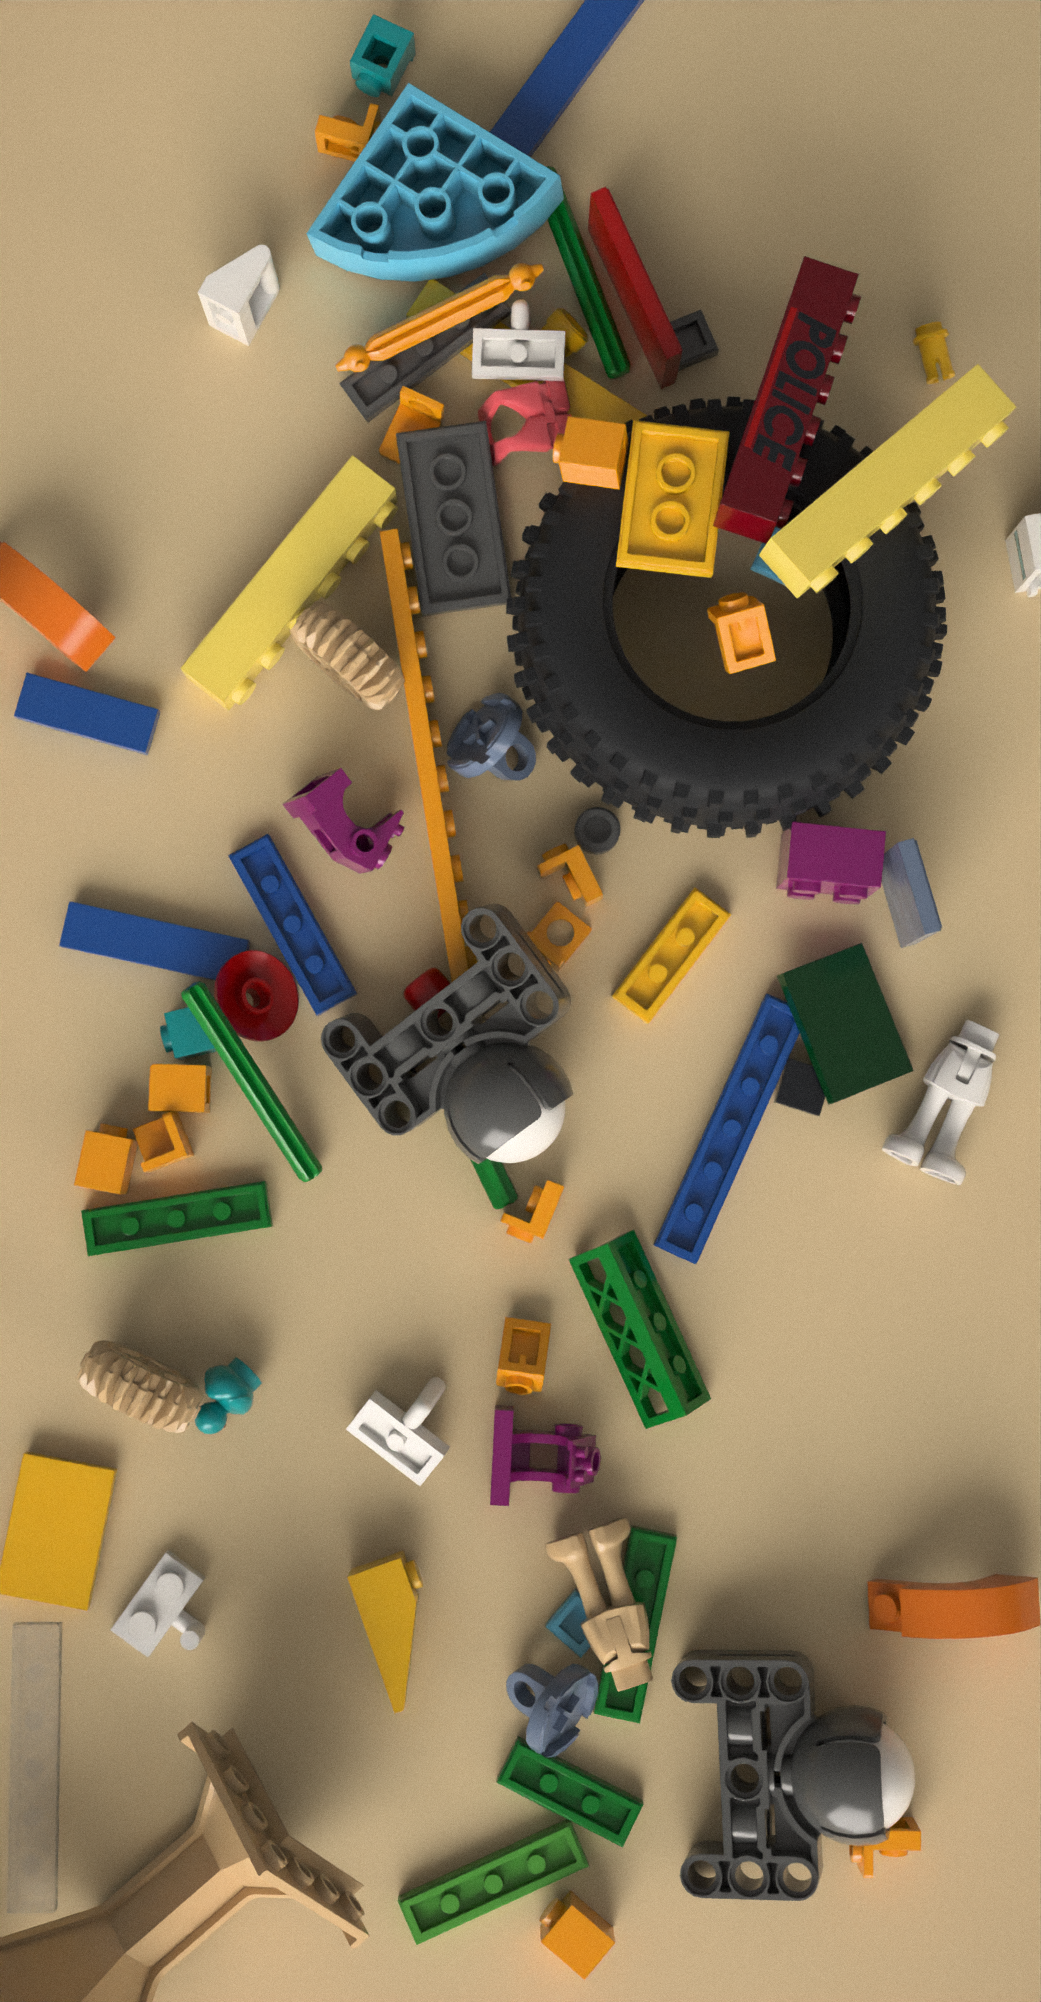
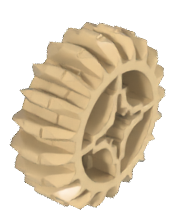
[290,601,405,710]
[76,1340,204,1433]

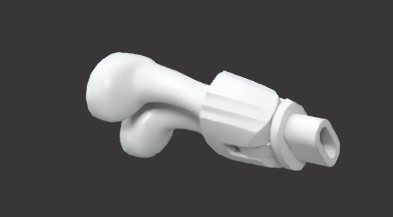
[882,1020,999,1185]

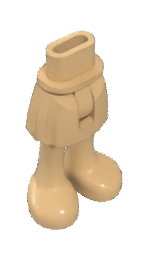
[545,1517,653,1692]

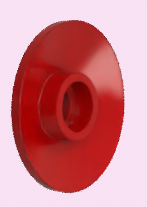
[214,950,299,1042]

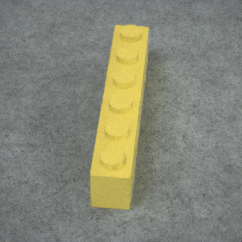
[759,364,1016,599]
[180,455,398,711]

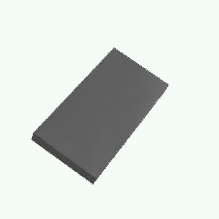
[396,421,511,617]

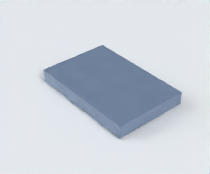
[881,838,942,948]

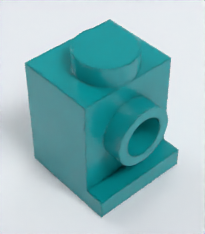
[350,14,416,97]

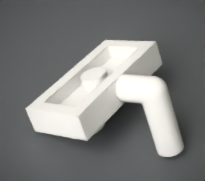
[472,299,565,381]
[346,1377,450,1486]
[111,1550,205,1657]

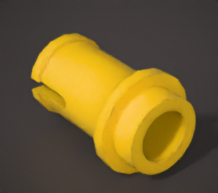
[912,322,955,384]

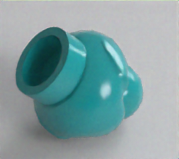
[195,1357,262,1435]

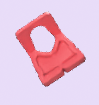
[478,381,572,466]

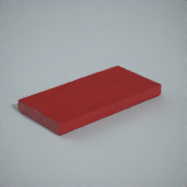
[588,186,683,389]

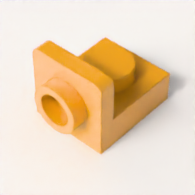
[315,103,381,162]
[707,592,776,674]
[537,843,603,907]
[500,1180,564,1243]
[496,1317,551,1395]
[849,1817,921,1878]

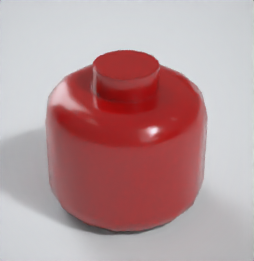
[403,967,450,1018]

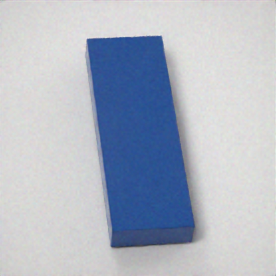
[14,673,161,755]

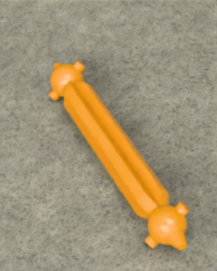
[335,263,544,372]

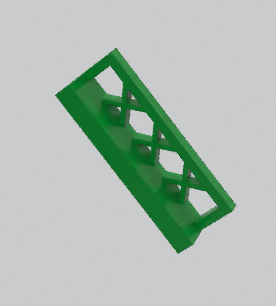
[568,1230,711,1429]

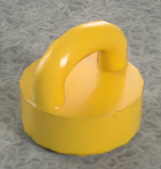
[541,308,589,357]

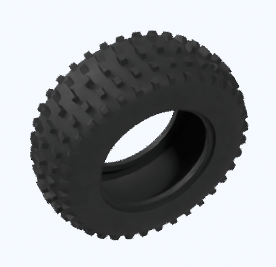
[506,396,947,838]

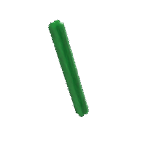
[547,166,631,379]
[181,981,323,1182]

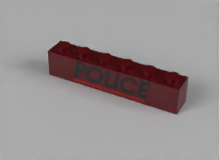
[713,256,861,544]

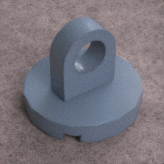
[446,692,536,780]
[506,1664,598,1758]

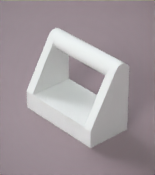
[198,245,280,346]

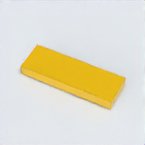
[612,887,731,1024]

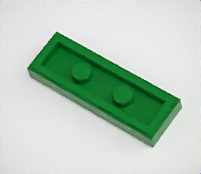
[496,1736,644,1848]

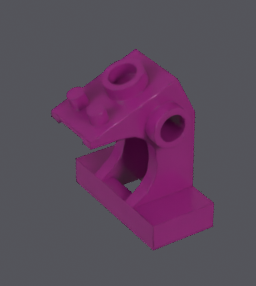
[282,768,405,874]
[490,1405,601,1506]

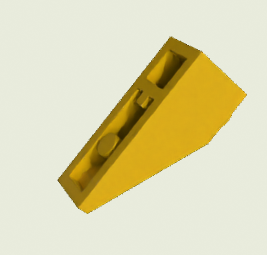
[347,1550,423,1714]

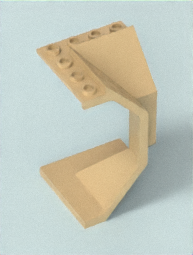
[0,1722,370,2002]

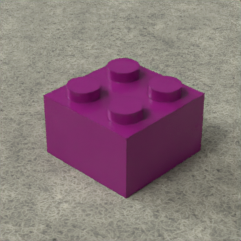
[776,822,886,904]

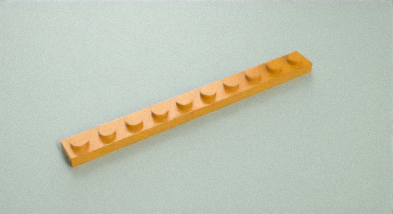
[379,528,477,982]

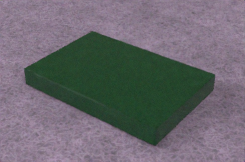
[777,943,914,1105]

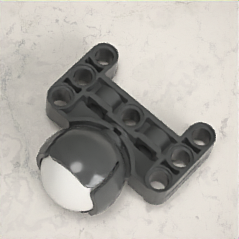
[321,904,573,1164]
[671,1650,915,1901]

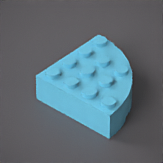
[306,83,564,282]

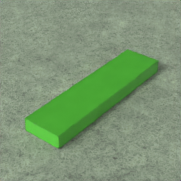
[398,1819,589,1945]

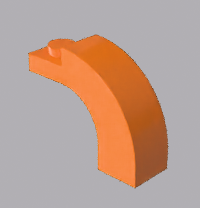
[0,542,116,672]
[867,1574,1040,1639]

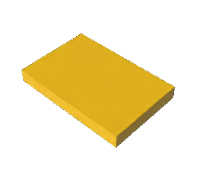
[616,420,729,578]
[0,1451,117,1611]

